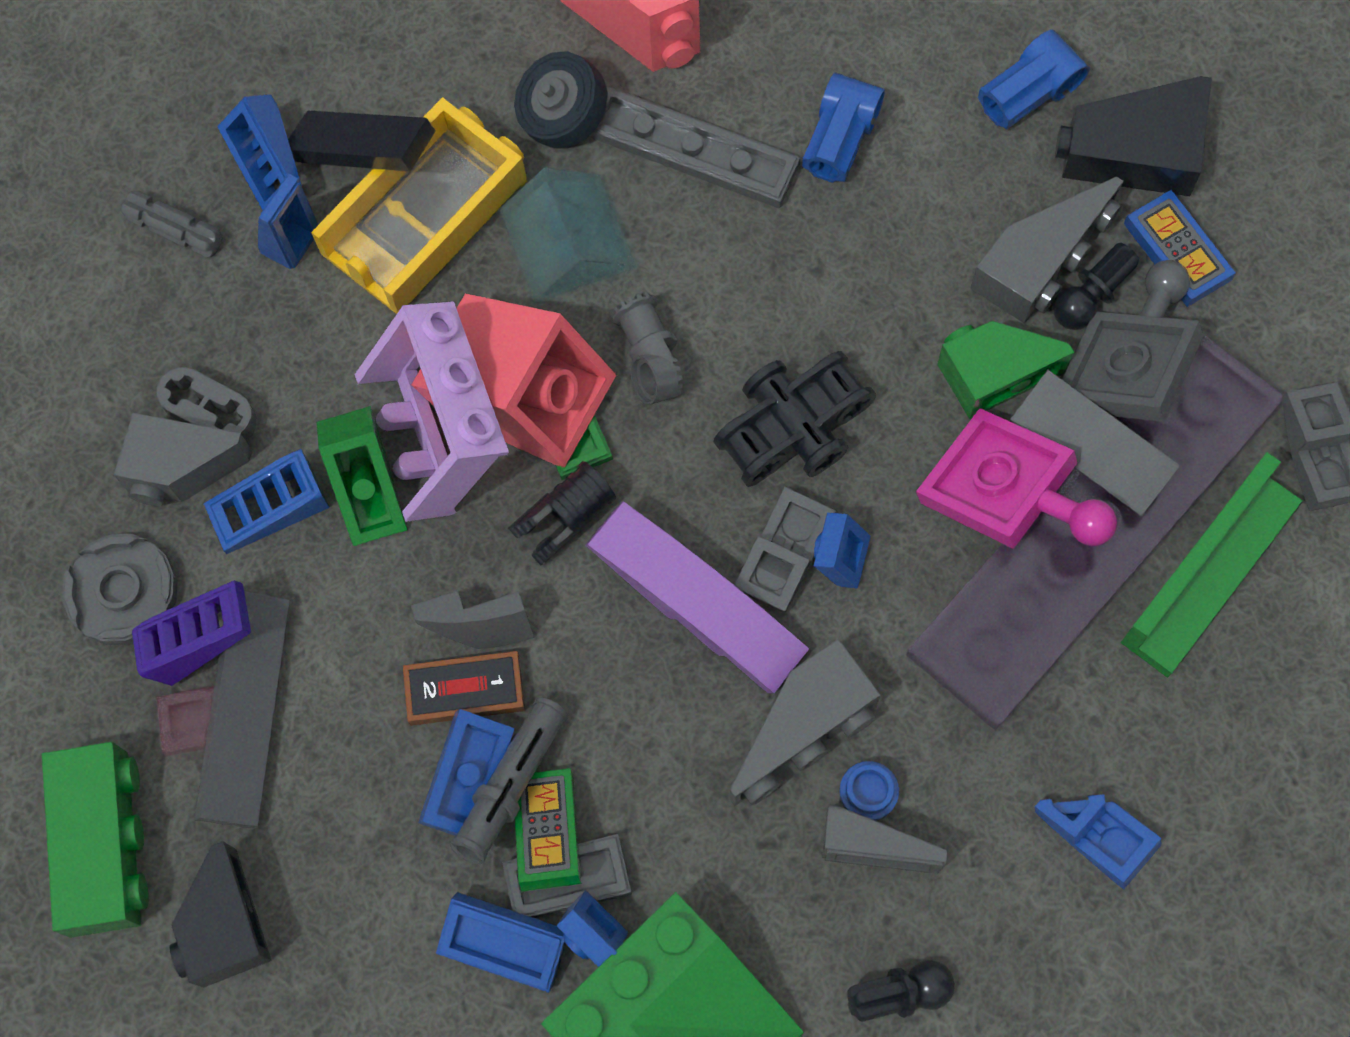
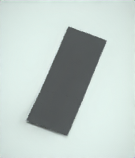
[1010,370,1181,516]

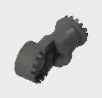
[610,292,683,405]

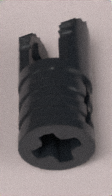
[508,461,617,566]

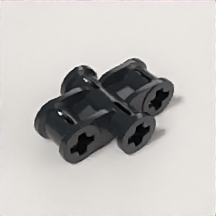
[713,351,877,487]

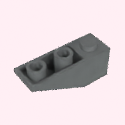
[970,177,1123,324]
[730,639,880,806]

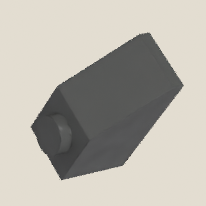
[114,413,253,506]

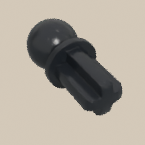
[1053,242,1139,330]
[847,960,955,1022]

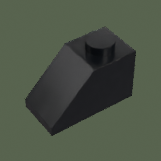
[170,841,272,988]

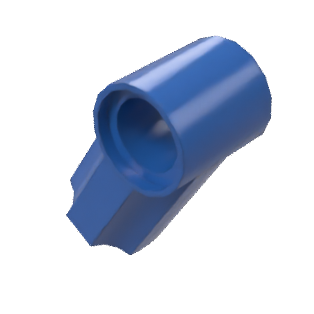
[978,30,1090,130]
[802,72,885,183]

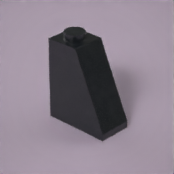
[1055,76,1212,197]

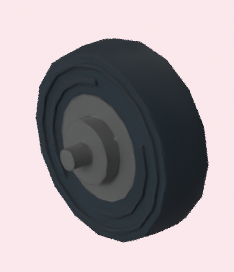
[514,51,608,148]

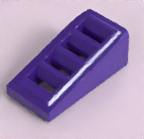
[132,580,251,686]

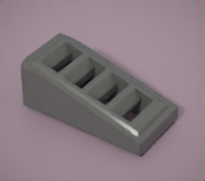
[822,804,947,874]

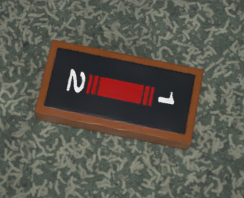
[403,651,525,726]

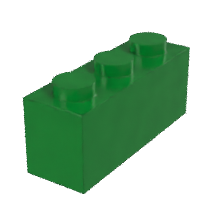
[42,742,149,938]

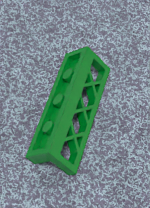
[1120,452,1303,678]

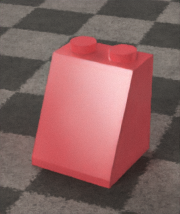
[560,0,700,72]
[411,293,616,468]

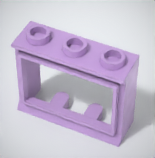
[355,302,509,522]

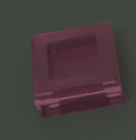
[156,686,214,756]

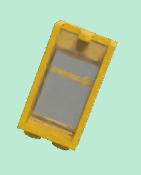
[311,97,527,314]

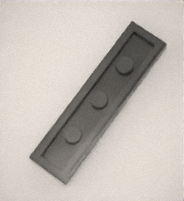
[589,85,800,209]
[194,591,290,828]

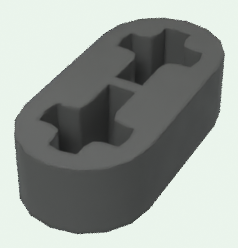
[156,367,257,441]

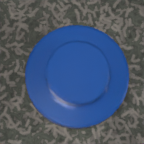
[839,761,899,821]

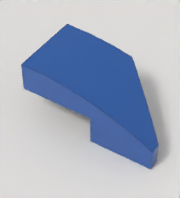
[1035,794,1162,890]

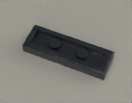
[288,110,435,172]

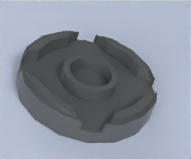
[62,534,178,645]

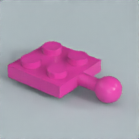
[916,408,1117,549]

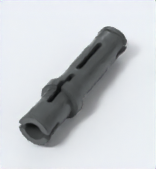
[450,698,568,864]

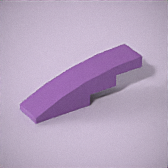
[585,501,809,693]

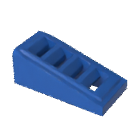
[217,94,302,210]
[258,174,318,269]
[204,449,329,554]

